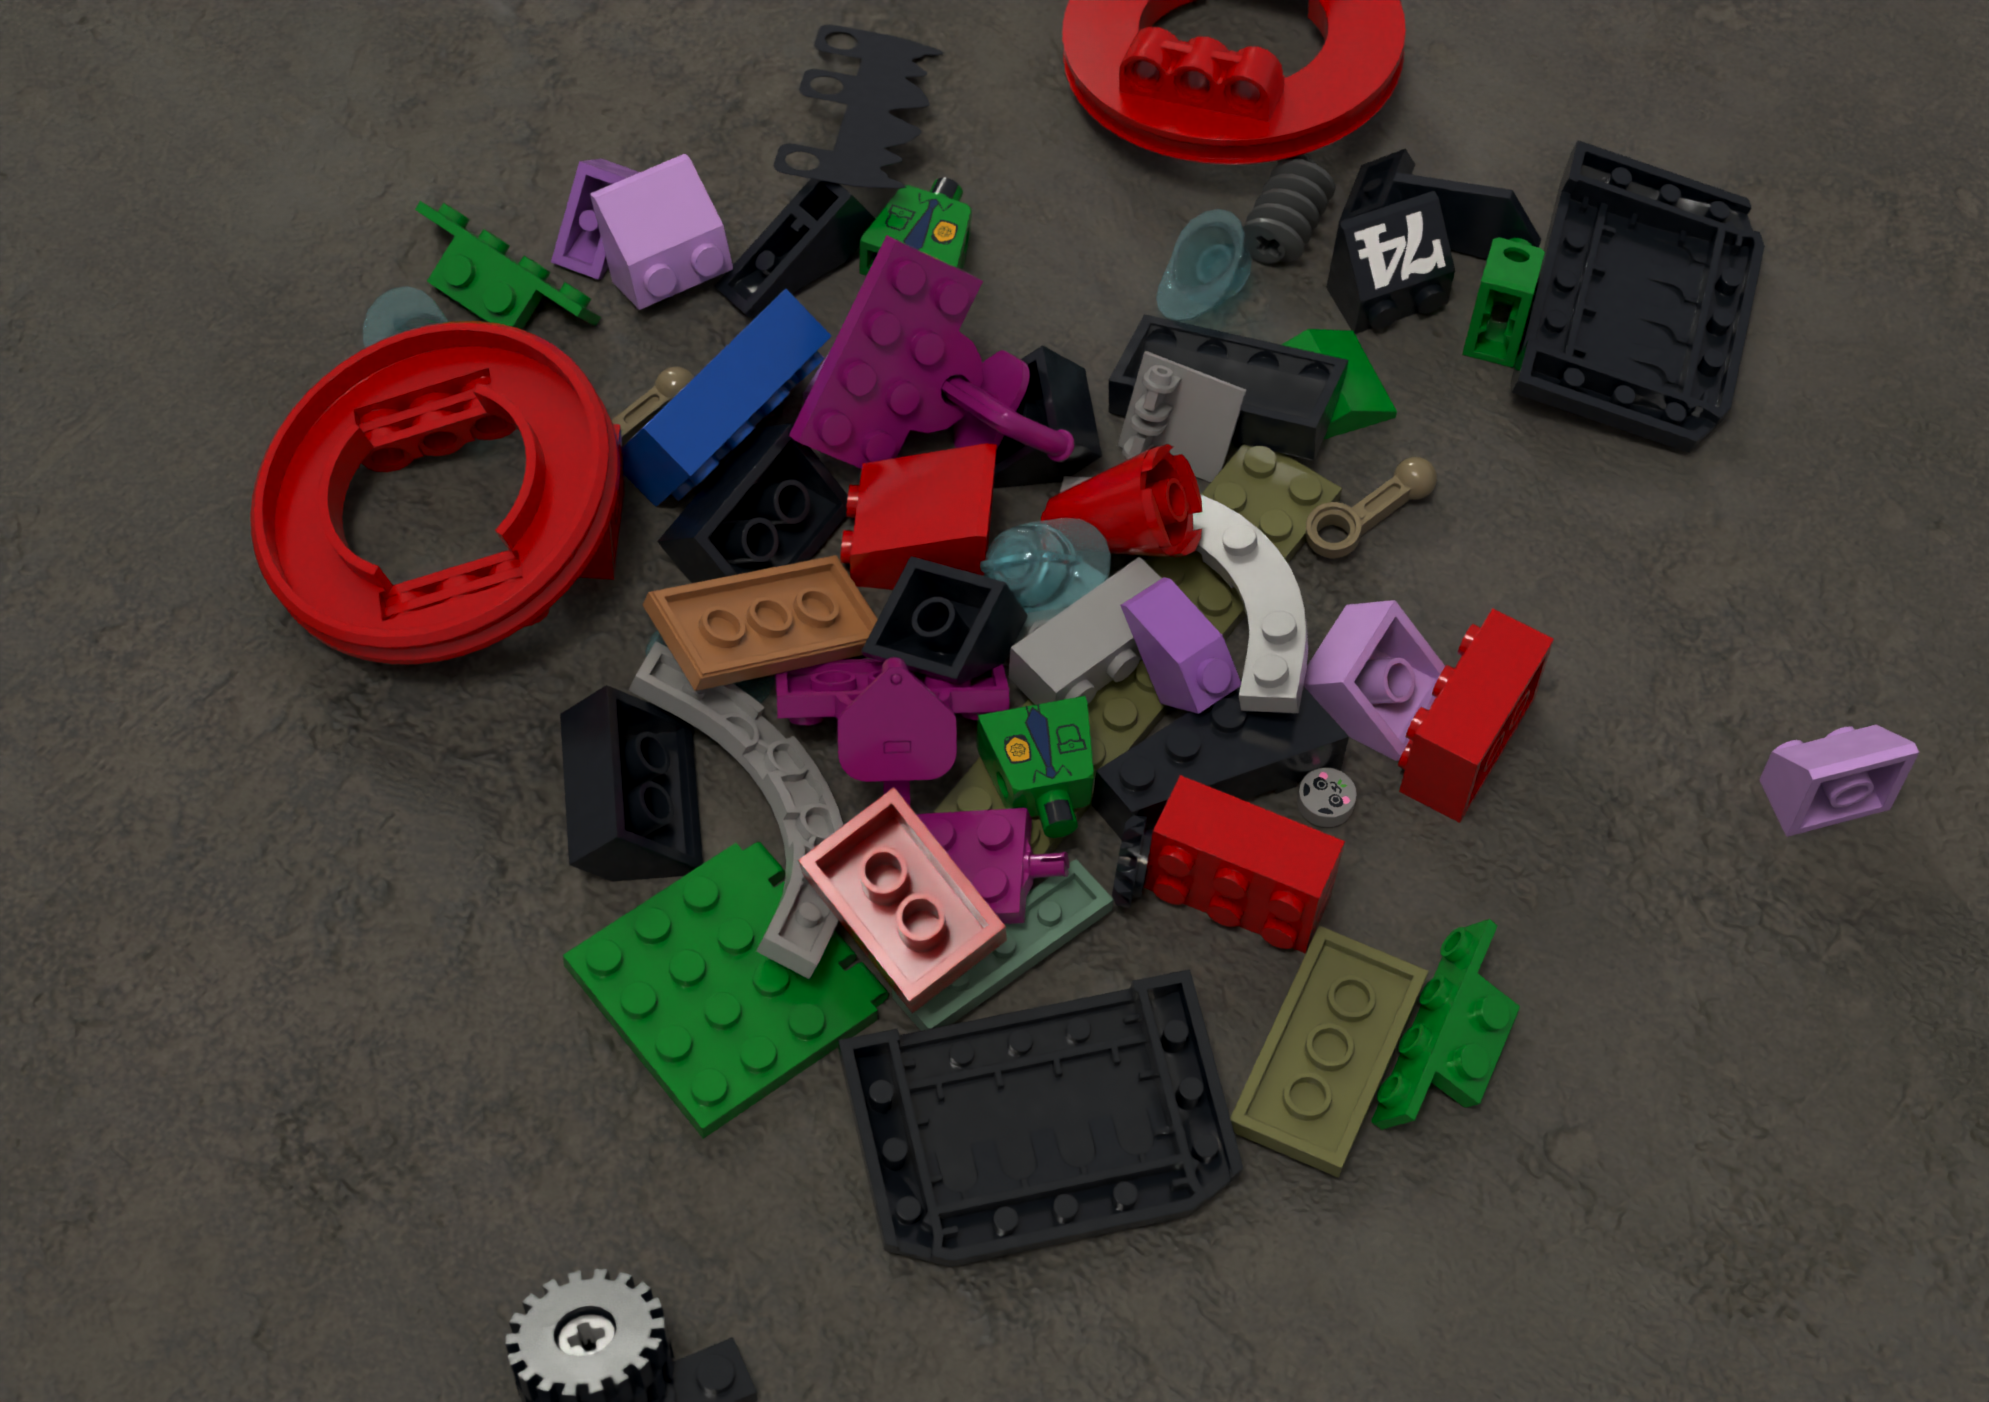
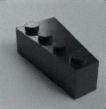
[1092,679,1349,840]

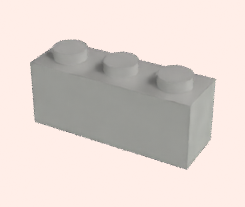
[1008,557,1162,705]

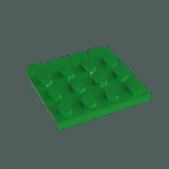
[563,842,889,1139]

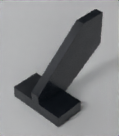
[1339,148,1541,260]

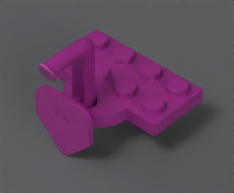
[789,235,1074,469]
[776,657,1009,806]

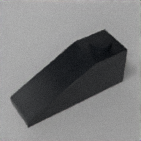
[715,179,876,318]

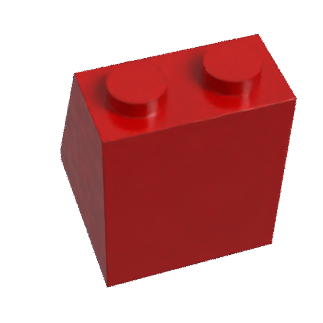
[840,443,997,590]

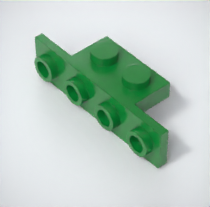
[415,201,602,329]
[1371,919,1520,1130]

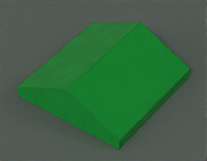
[1281,329,1397,440]

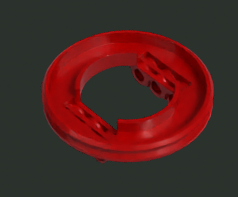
[1062,0,1406,165]
[250,321,620,664]

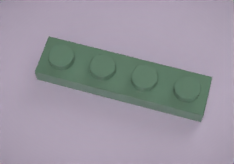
[892,859,1114,1031]

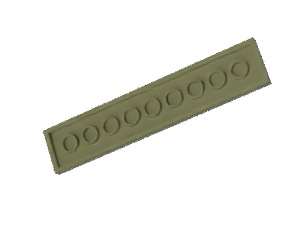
[934,444,1342,854]

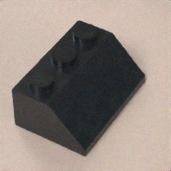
[657,423,848,583]
[560,685,703,882]

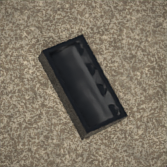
[1109,314,1348,460]

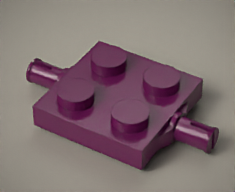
[916,808,1069,924]

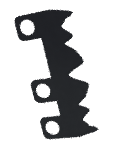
[774,24,944,189]

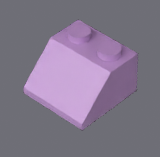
[590,154,733,310]
[1303,600,1445,761]
[1759,725,1919,837]

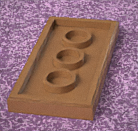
[643,555,878,691]

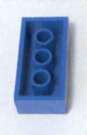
[622,289,832,507]

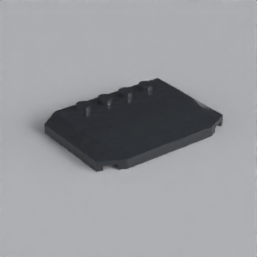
[1510,140,1765,453]
[838,969,1243,1267]

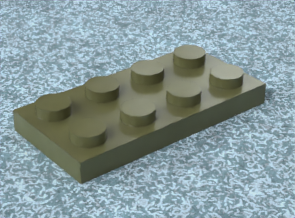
[1230,925,1429,1178]

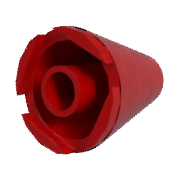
[1041,444,1202,557]

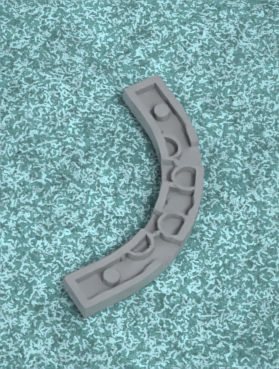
[1060,476,1309,713]
[628,641,843,979]

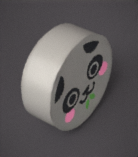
[1297,768,1357,827]

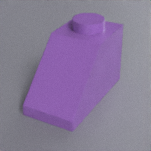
[551,159,640,280]
[1120,577,1241,714]

